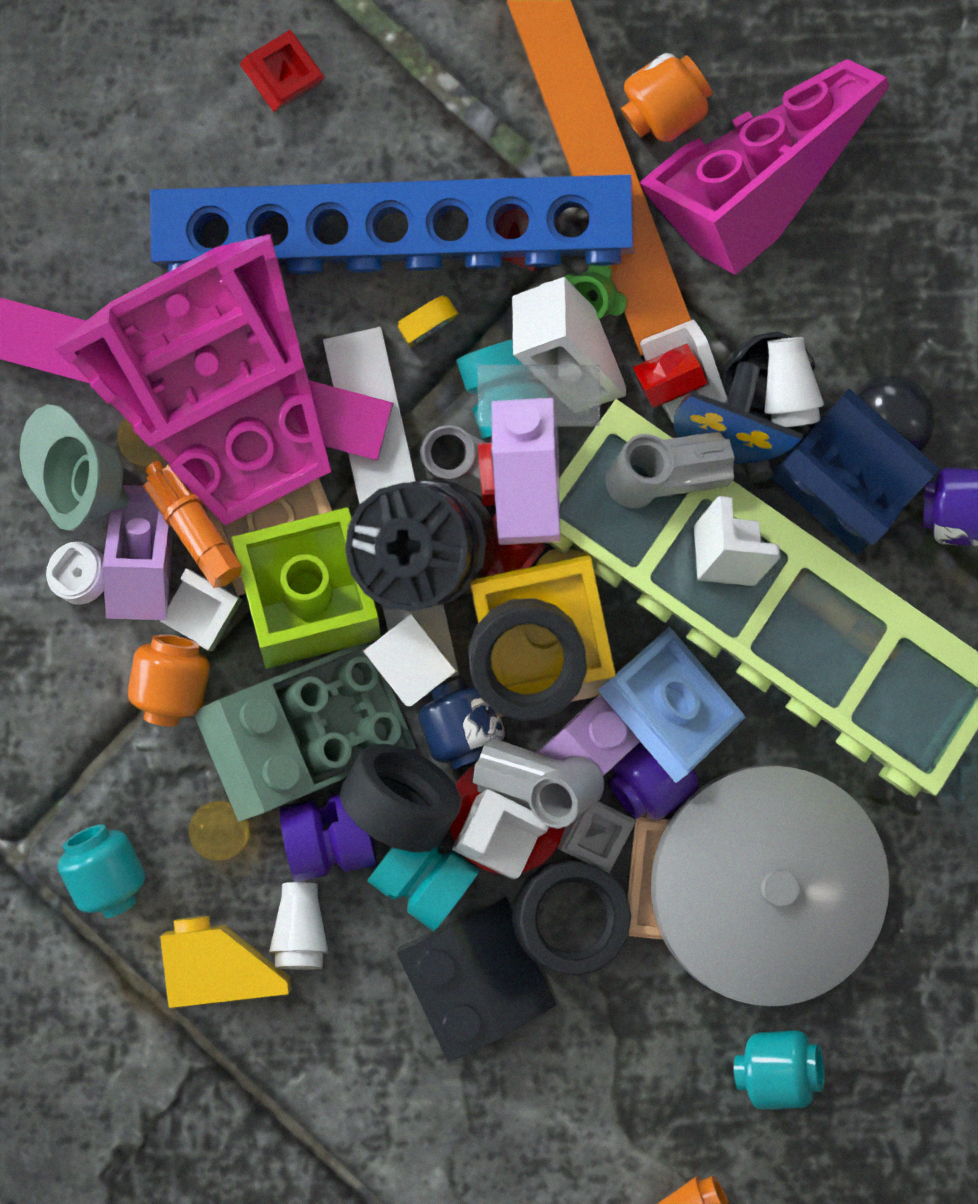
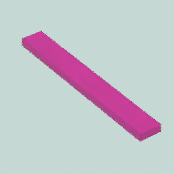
[0,298,394,460]

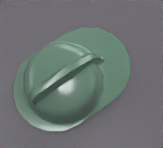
[20,404,130,531]

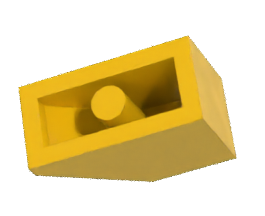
[160,916,292,1008]

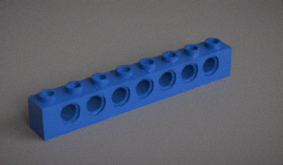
[150,174,634,274]

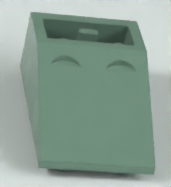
[194,642,416,822]

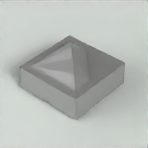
[557,800,637,873]

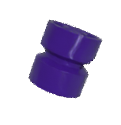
[279,794,377,883]

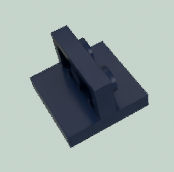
[771,389,939,555]

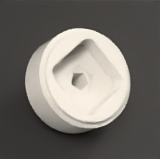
[46,542,104,604]

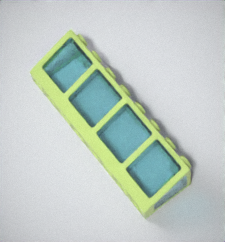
[546,399,978,797]

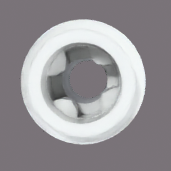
[764,337,824,427]
[269,882,329,970]

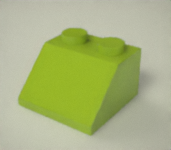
[232,507,381,669]

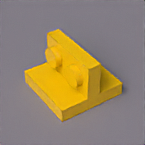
[470,555,616,694]

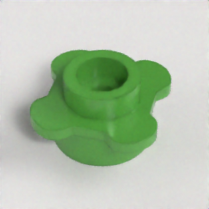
[565,265,627,319]

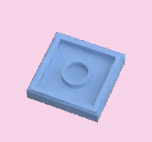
[598,627,746,783]

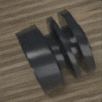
[345,480,497,612]

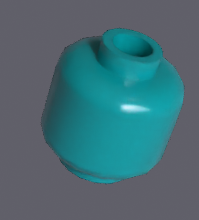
[57,824,146,918]
[734,1030,825,1110]

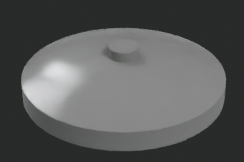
[651,765,889,1006]

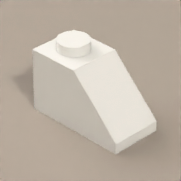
[512,277,626,414]

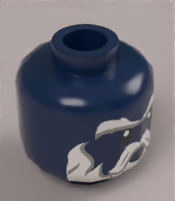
[418,678,505,771]

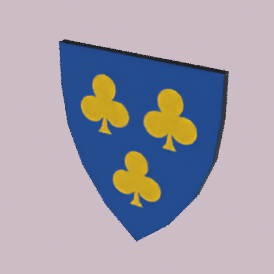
[674,362,803,464]

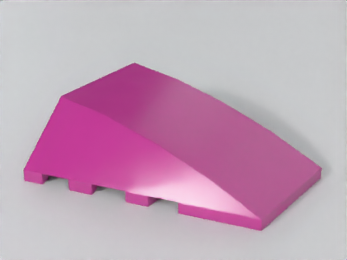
[55,234,331,525]

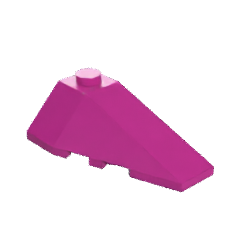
[639,59,890,275]

